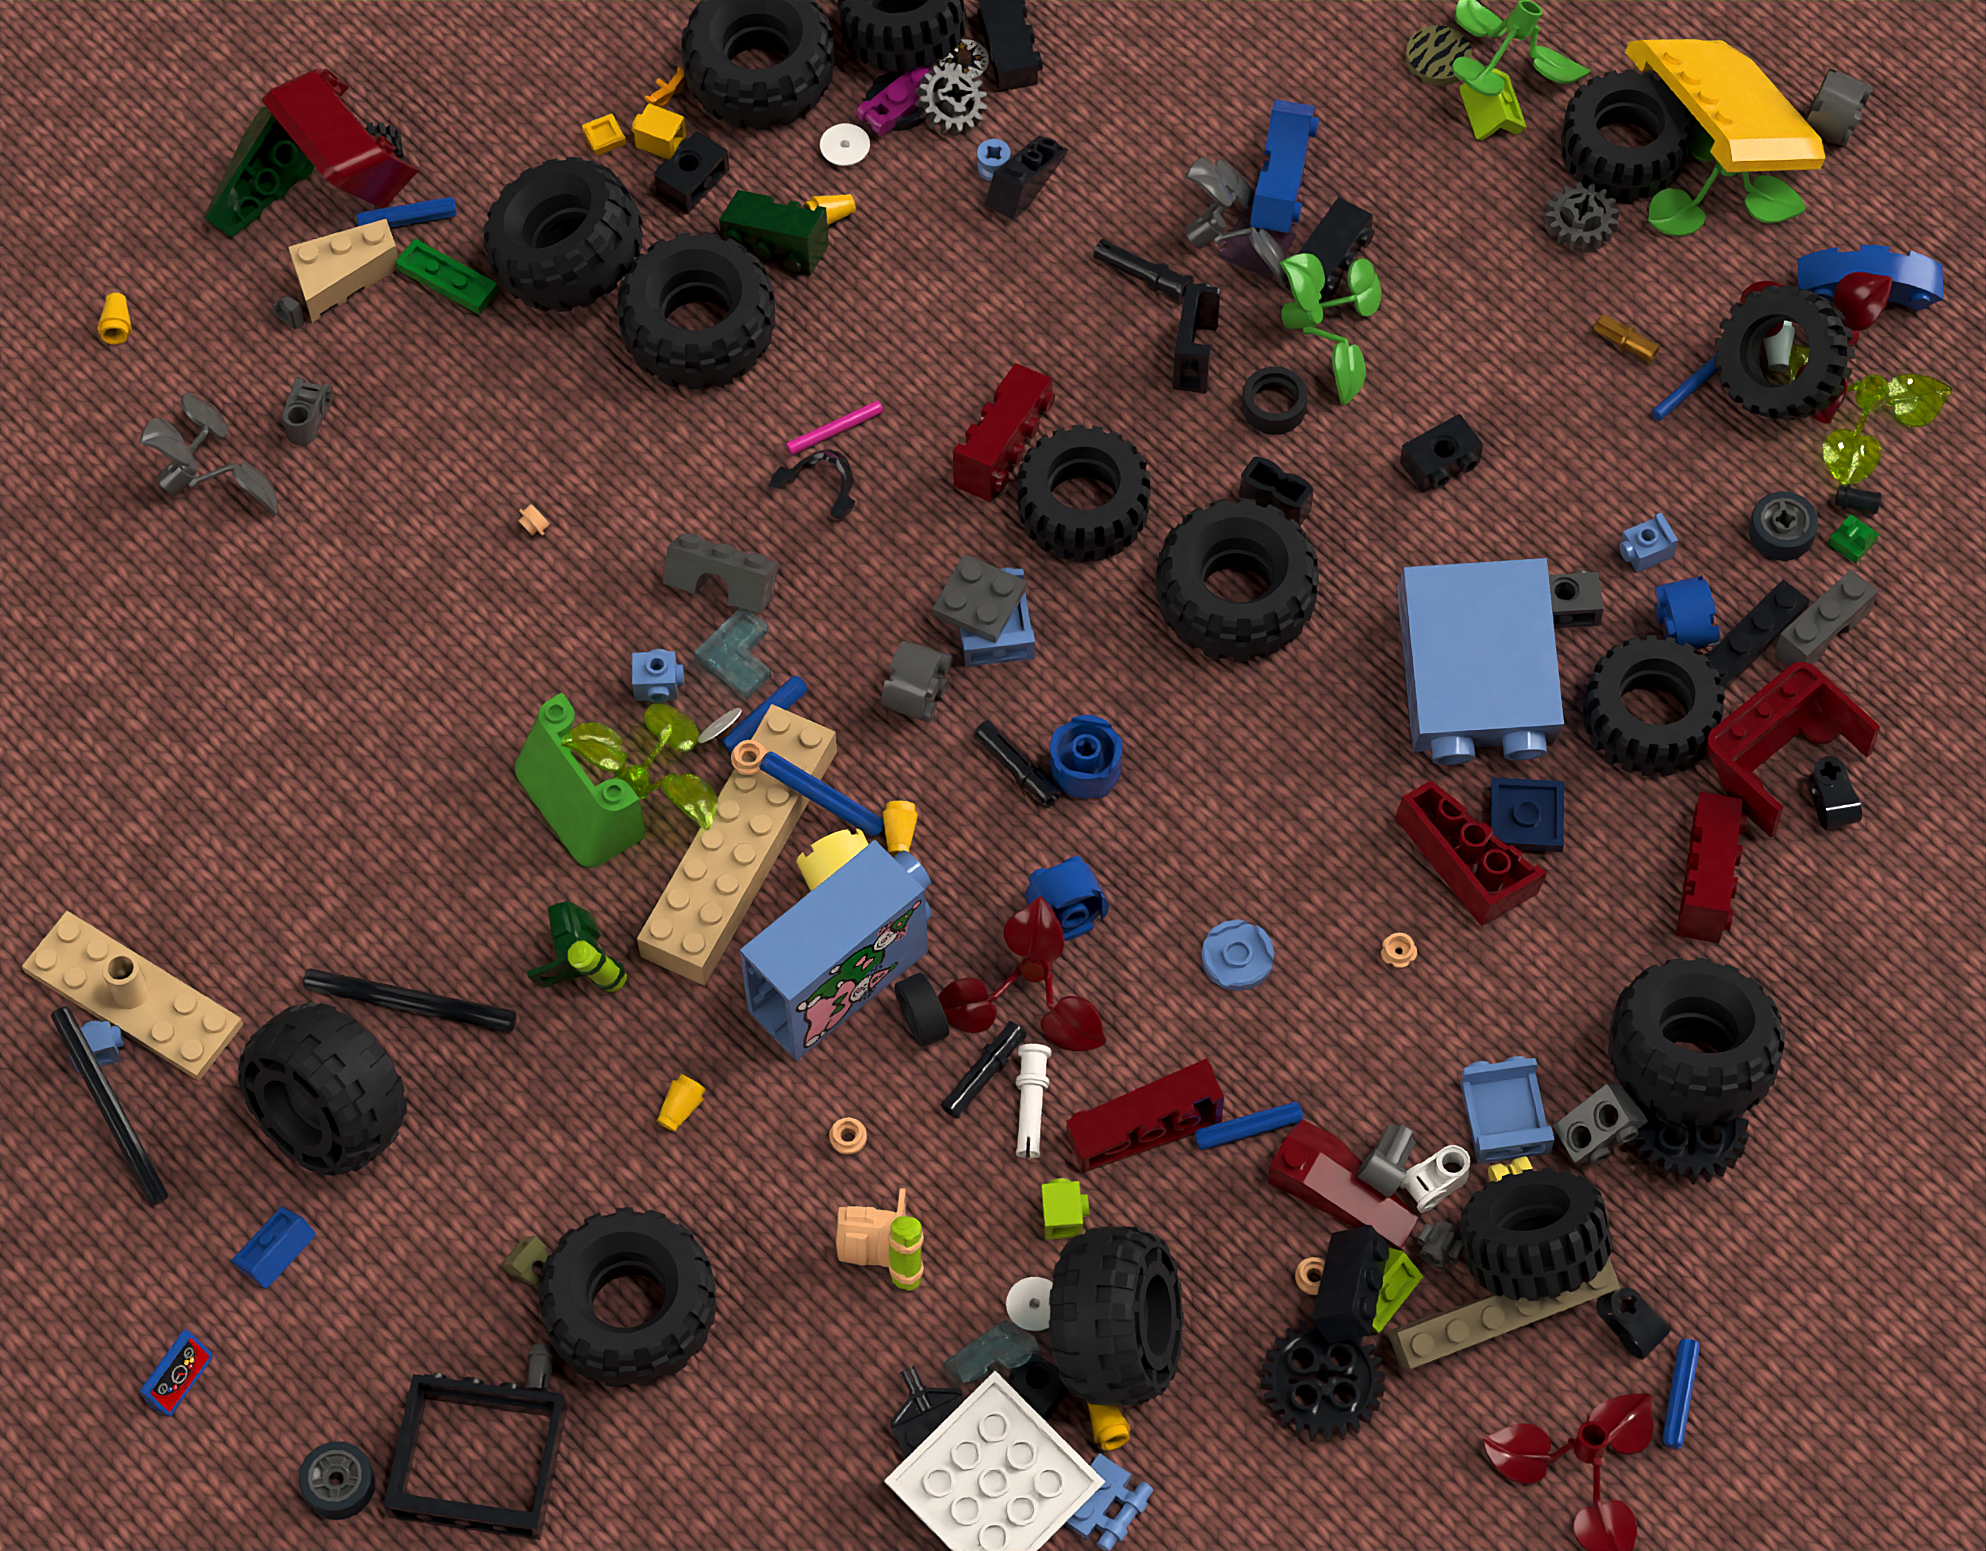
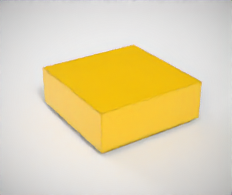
[582,113,626,156]

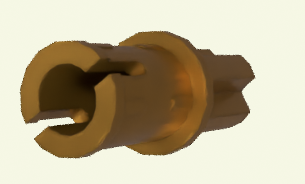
[1593,314,1661,364]

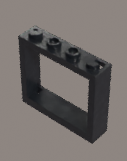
[384,1372,568,1540]

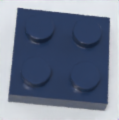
[1490,777,1564,852]

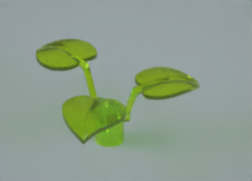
[1788,344,1952,485]
[561,704,718,831]

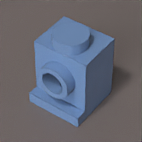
[1619,512,1678,573]
[69,1020,124,1073]

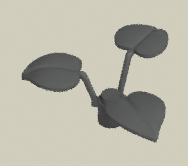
[1185,157,1287,287]
[139,392,278,517]

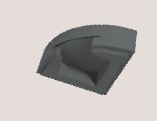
[272,296,305,330]

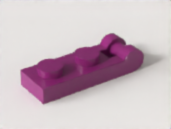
[855,66,939,136]

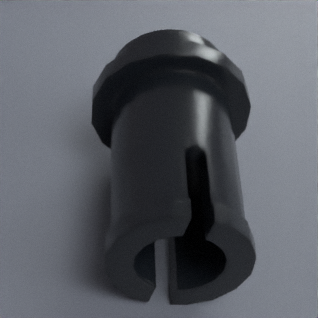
[1835,483,1881,514]

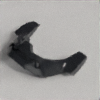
[769,449,855,519]

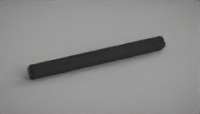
[303,968,517,1032]
[51,1006,168,1206]

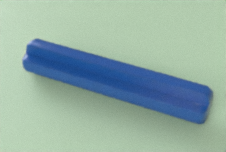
[356,197,456,228]
[721,675,807,754]
[1195,1102,1303,1150]
[1661,1338,1700,1449]

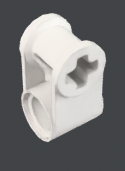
[1399,1145,1470,1213]

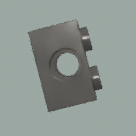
[1548,570,1603,628]

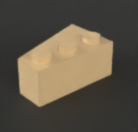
[288,219,398,323]

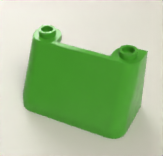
[515,693,646,868]

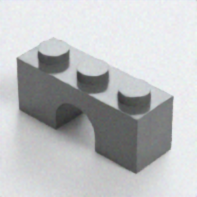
[662,534,778,613]
[1774,569,1878,666]

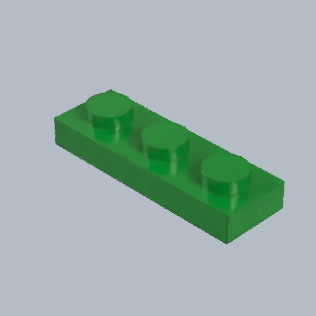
[395,238,499,315]

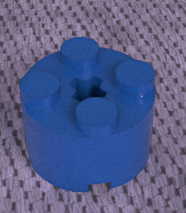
[1654,575,1720,649]
[1050,715,1122,798]
[1025,856,1109,941]

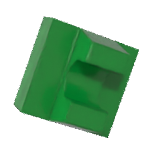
[1828,514,1879,564]

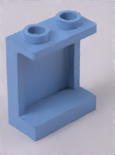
[959,568,1035,667]
[1460,1056,1554,1164]

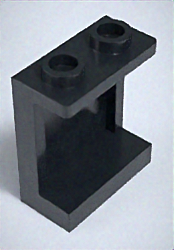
[1173,283,1221,394]

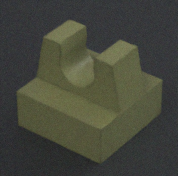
[500,1236,548,1285]

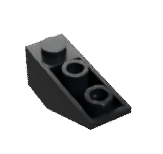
[985,135,1068,220]

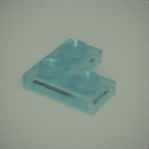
[694,608,771,699]
[943,1320,1040,1383]

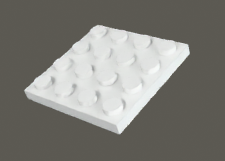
[884,1371,1105,1551]

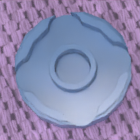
[1201,919,1275,991]

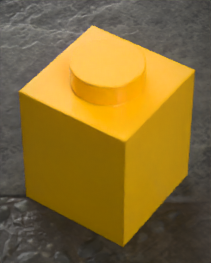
[632,103,686,160]

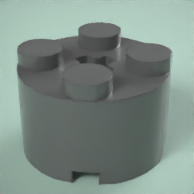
[1805,68,1873,147]
[881,641,952,723]

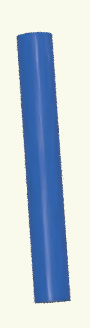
[1652,351,1720,421]

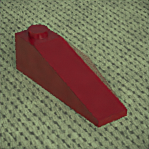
[1267,1119,1419,1251]

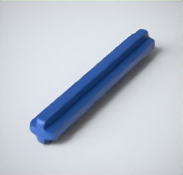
[759,752,884,837]

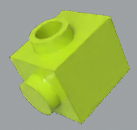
[1041,1178,1089,1240]

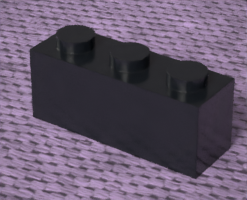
[977,0,1043,92]
[1285,197,1375,303]
[1312,1224,1389,1344]

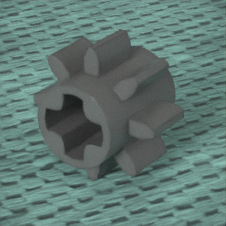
[1416,1220,1464,1268]

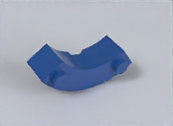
[1250,99,1319,233]
[1798,245,1944,311]

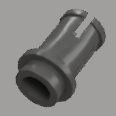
[524,1344,558,1392]

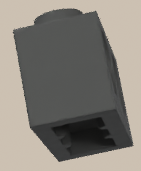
[1553,1083,1648,1165]

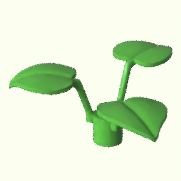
[1452,0,1591,96]
[1648,120,1806,236]
[1280,254,1381,405]

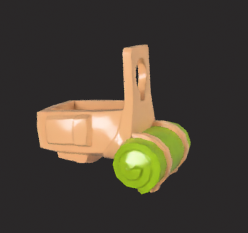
[836,1188,924,1291]

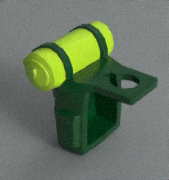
[527,901,627,992]

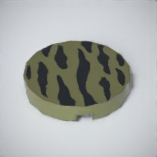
[1406,25,1472,86]

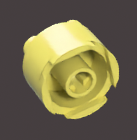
[796,829,869,891]

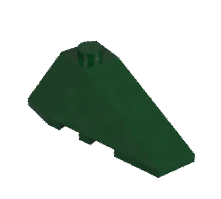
[203,106,315,237]

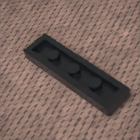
[1706,579,1810,691]

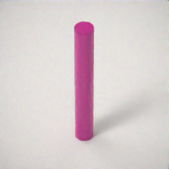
[786,400,883,456]

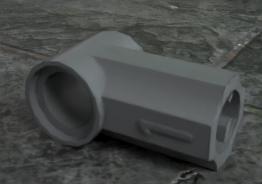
[1356,1124,1416,1198]

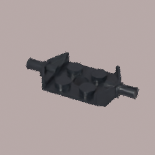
[890,1366,964,1458]

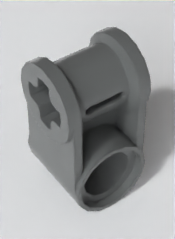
[282,377,333,446]

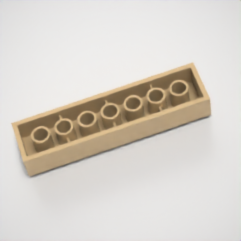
[637,704,837,986]

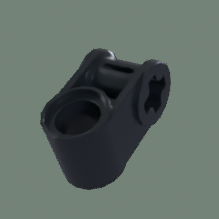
[1807,756,1862,830]
[1596,1288,1670,1360]

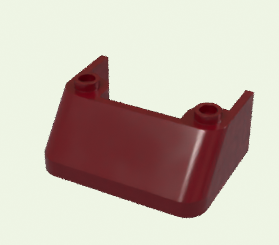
[262,69,419,208]
[1706,662,1881,838]

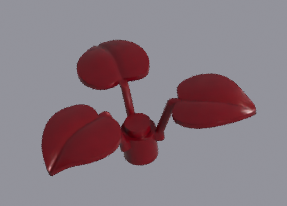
[1740,272,1892,424]
[937,896,1106,1051]
[1483,1393,1654,1551]

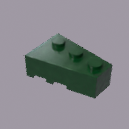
[719,190,829,276]

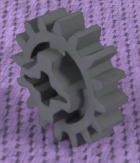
[915,63,987,136]
[1545,182,1620,252]

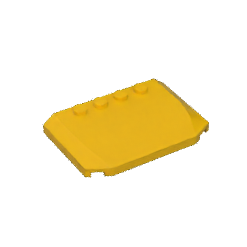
[1625,39,1826,172]

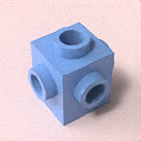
[632,649,684,703]

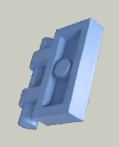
[1064,1453,1154,1551]

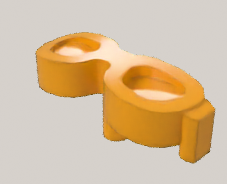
[644,67,686,108]

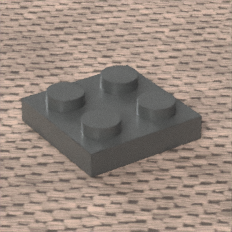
[932,554,1027,643]

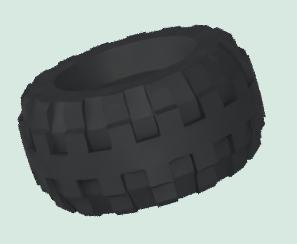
[681,0,835,130]
[484,156,643,312]
[617,232,775,390]
[1156,498,1319,662]
[1608,957,1785,1125]
[238,1002,407,1176]
[539,1207,716,1388]
[1049,1226,1184,1406]

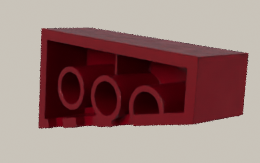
[953,363,1055,502]
[1395,781,1547,927]
[1676,791,1747,943]
[1066,1058,1224,1173]

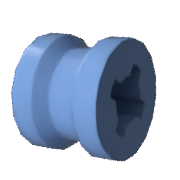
[977,139,1010,181]

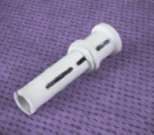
[1016,1044,1051,1159]

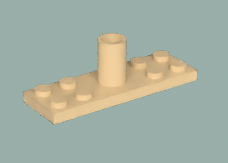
[22,911,243,1081]

